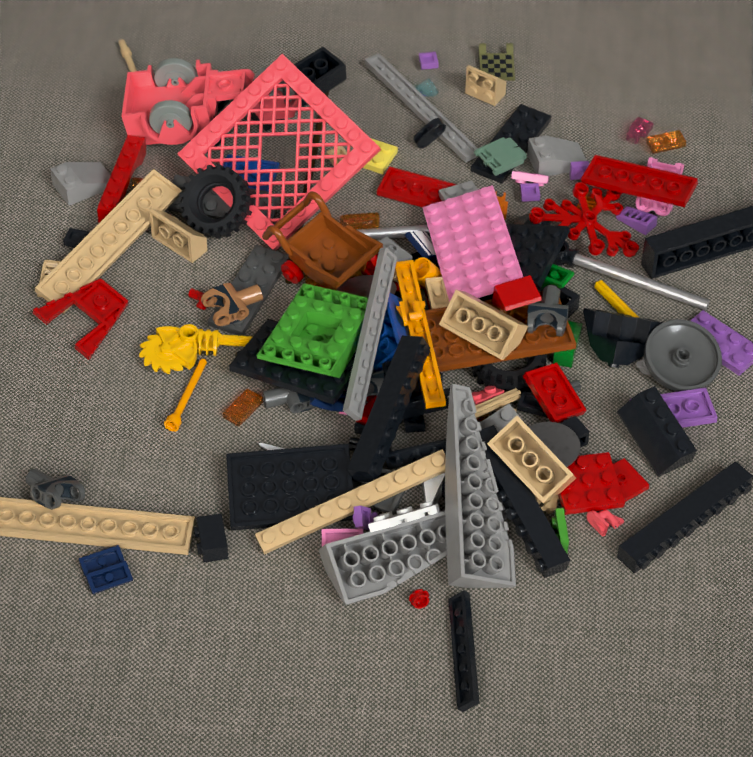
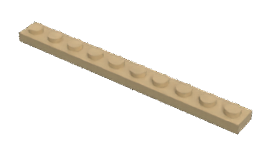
[255,449,446,555]

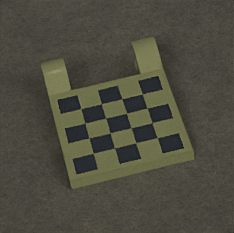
[479,43,515,81]

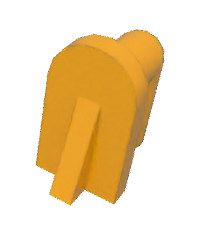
[396,301,426,327]

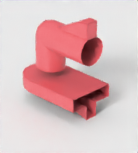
[587,510,624,537]

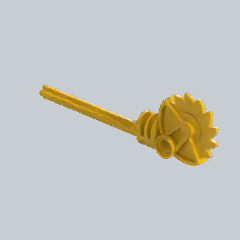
[139,324,253,374]

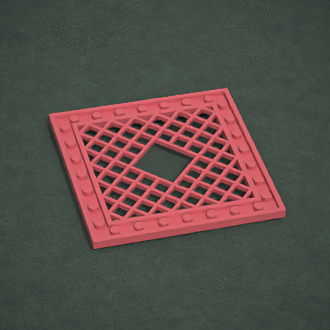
[177,54,381,251]

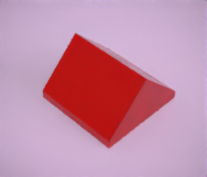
[492,275,542,311]

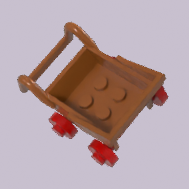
[262,191,383,290]

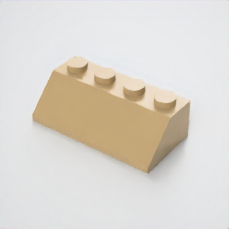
[439,290,528,360]
[487,416,576,504]

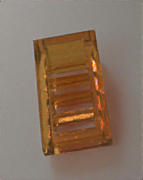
[340,212,379,230]

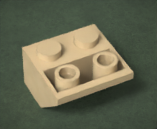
[465,65,506,106]

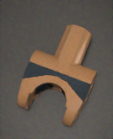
[201,283,263,326]

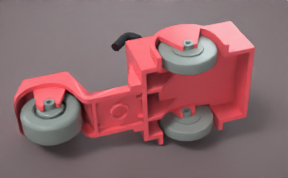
[121,58,298,147]

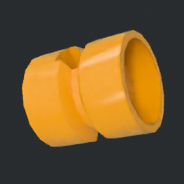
[414,257,442,289]

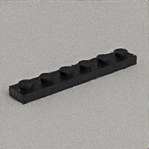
[448,590,480,712]

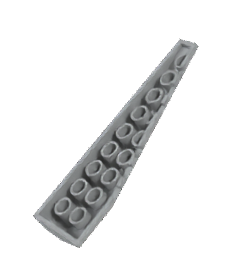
[445,384,516,588]
[319,503,508,605]

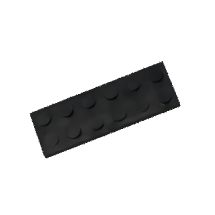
[471,104,552,184]

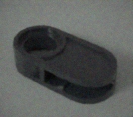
[413,118,446,148]

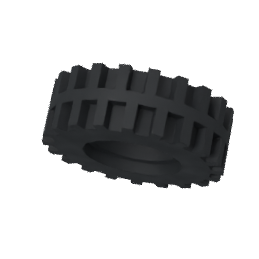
[179,164,254,239]
[472,354,547,395]

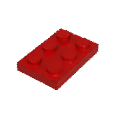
[523,363,587,423]

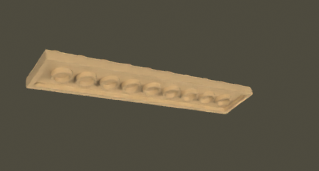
[35,169,182,313]
[0,497,195,555]

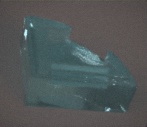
[415,78,439,96]

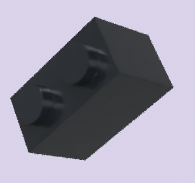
[193,513,228,563]

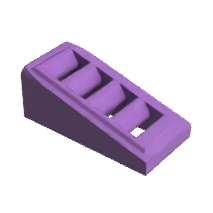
[616,206,658,236]

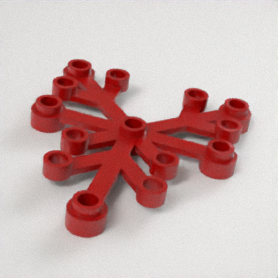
[529,182,639,257]

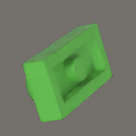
[551,508,569,553]

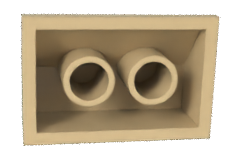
[149,209,208,263]

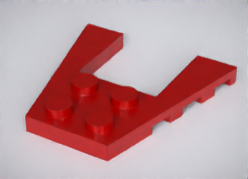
[33,278,128,360]

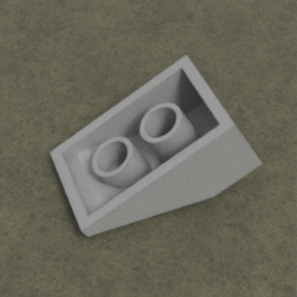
[527,135,587,176]
[50,162,111,206]

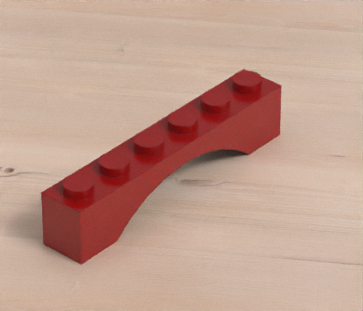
[97,135,146,223]

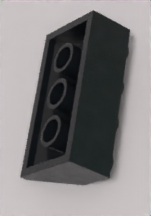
[617,386,697,477]

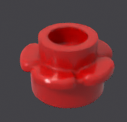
[409,589,429,609]

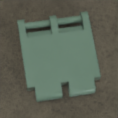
[474,137,527,176]

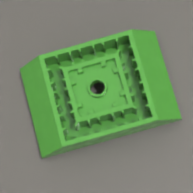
[257,283,368,378]

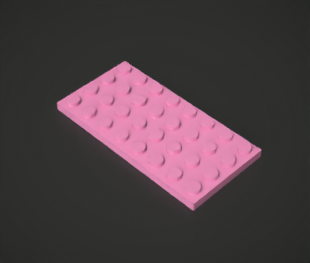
[422,185,523,302]

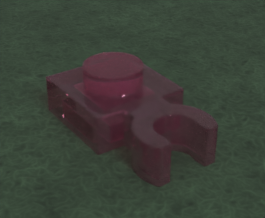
[626,117,654,144]

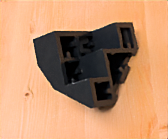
[583,308,664,368]

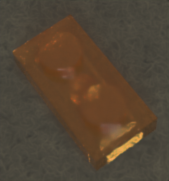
[646,130,686,154]
[223,388,263,427]

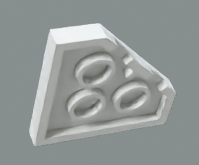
[368,501,440,532]

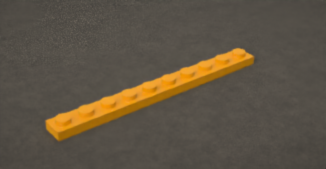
[395,260,446,409]

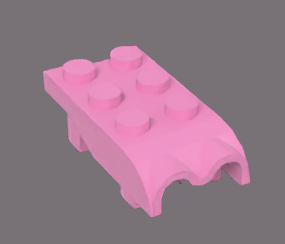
[635,157,684,216]

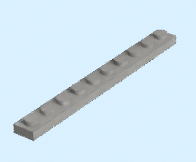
[365,53,478,163]
[343,247,398,421]

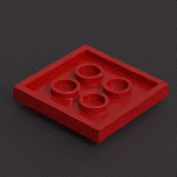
[558,452,625,515]

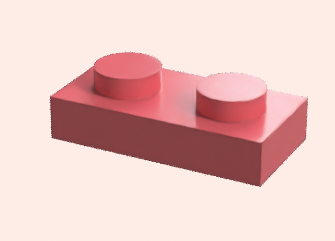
[472,386,505,406]

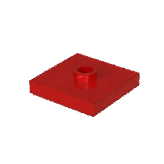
[613,458,649,502]

